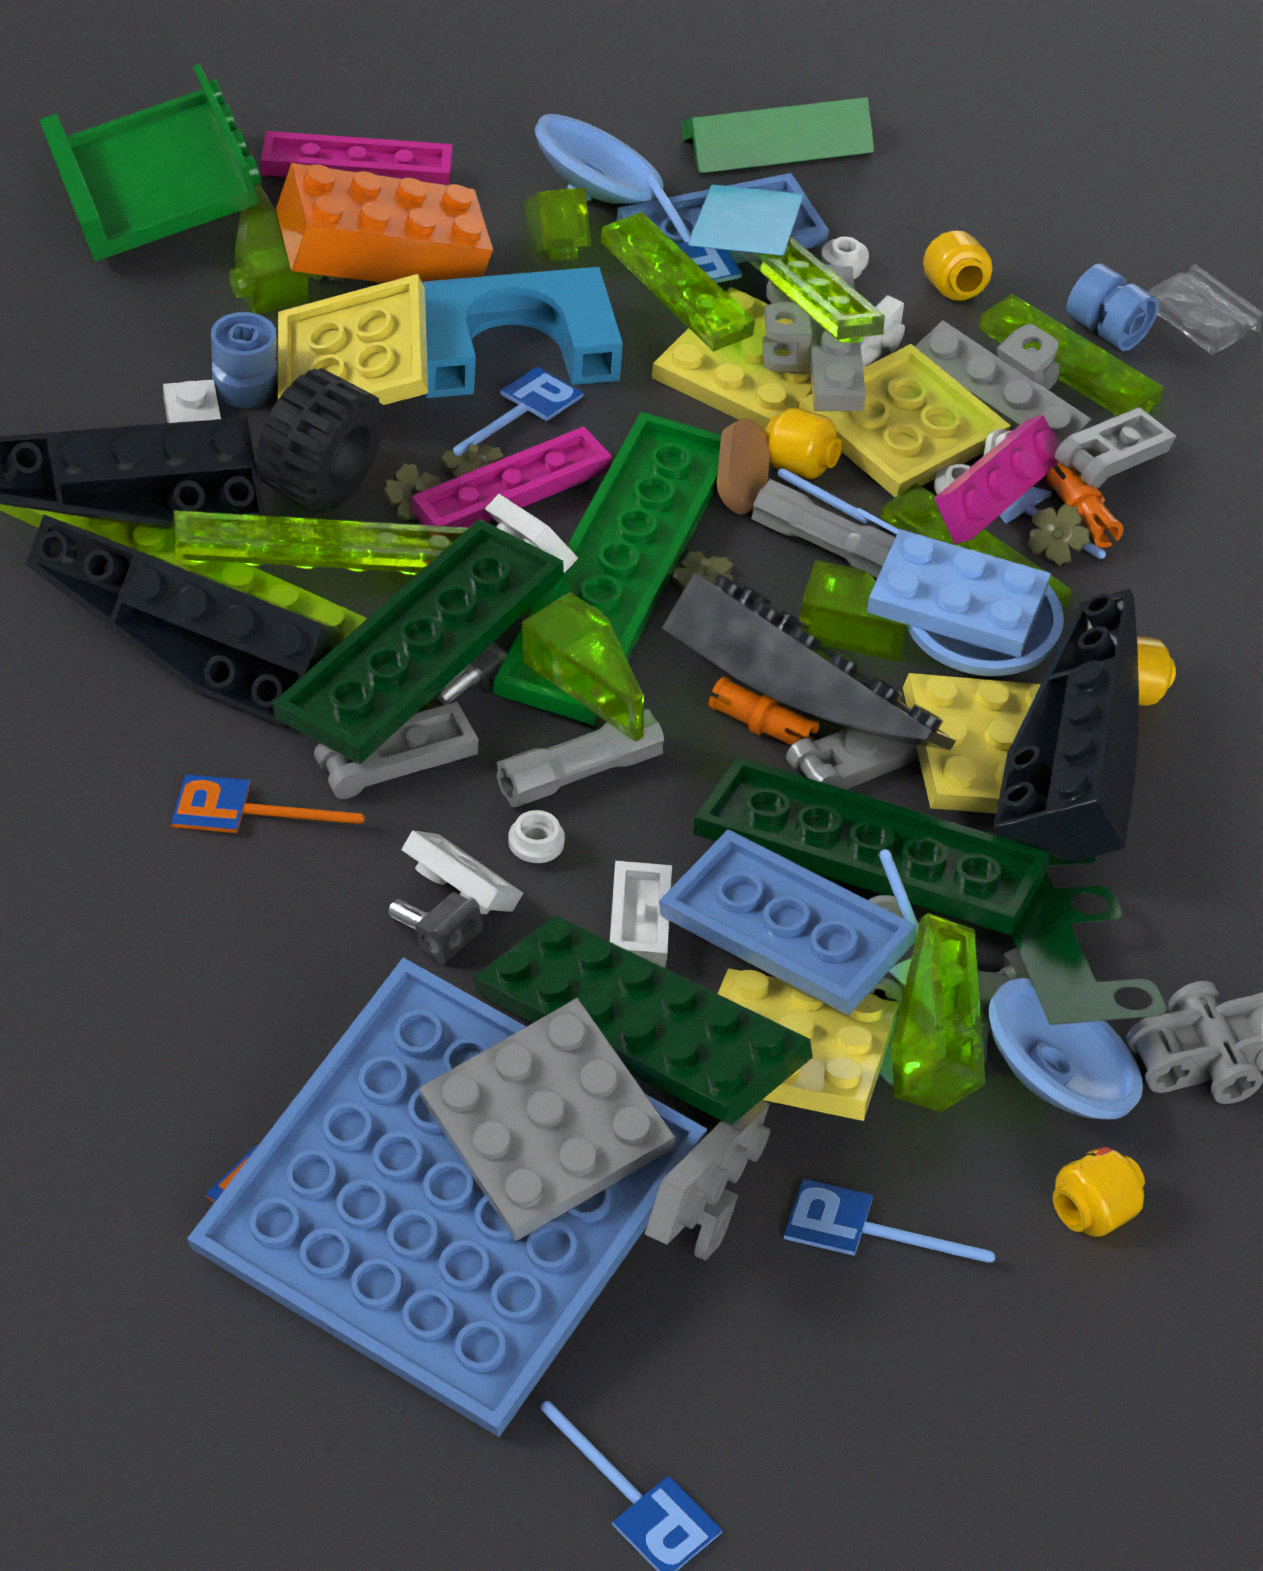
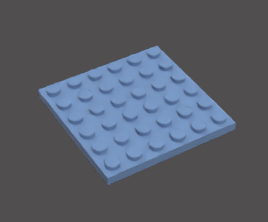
[187,957,707,1437]

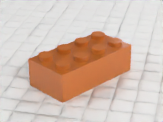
[276,163,493,283]

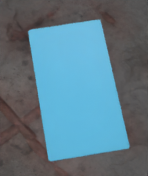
[688,185,803,255]

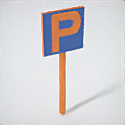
[171,774,365,833]

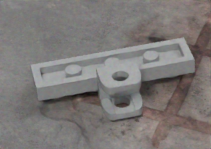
[762,265,866,411]
[915,320,1092,445]
[645,1100,770,1261]

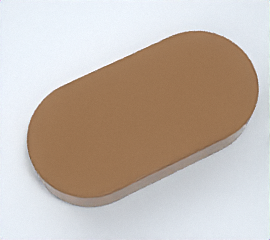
[717,419,770,515]

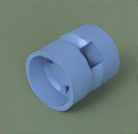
[1066,263,1159,351]
[211,312,277,408]

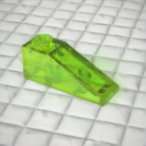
[230,183,308,314]
[522,592,644,742]
[891,913,986,1112]

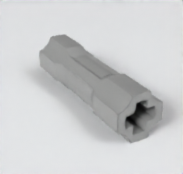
[751,479,896,578]
[496,709,665,807]

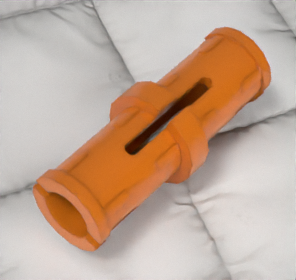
[1046,462,1124,548]
[708,676,819,746]

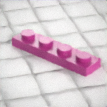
[261,131,453,185]
[934,414,1059,544]
[411,426,612,542]

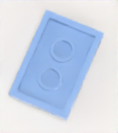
[867,529,1051,658]

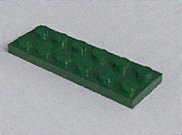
[273,519,564,765]
[693,756,1050,935]
[474,915,813,1125]

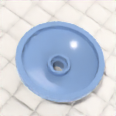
[535,114,664,204]
[906,558,1064,676]
[989,978,1143,1119]

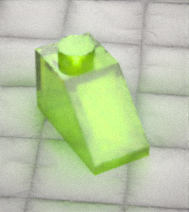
[523,188,591,261]
[800,560,907,663]

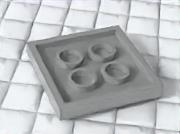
[419,998,676,1241]

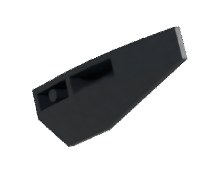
[0,417,265,529]
[25,515,347,728]
[662,573,956,750]
[994,588,1139,862]

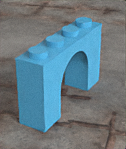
[422,267,623,399]

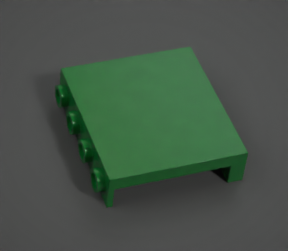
[39,64,262,262]

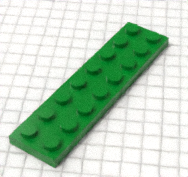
[493,412,721,726]

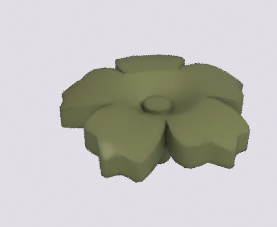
[441,437,503,479]
[383,463,441,523]
[1027,504,1090,567]
[672,551,733,591]

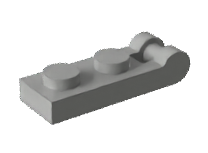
[1054,407,1176,488]
[314,702,479,800]
[786,705,919,790]

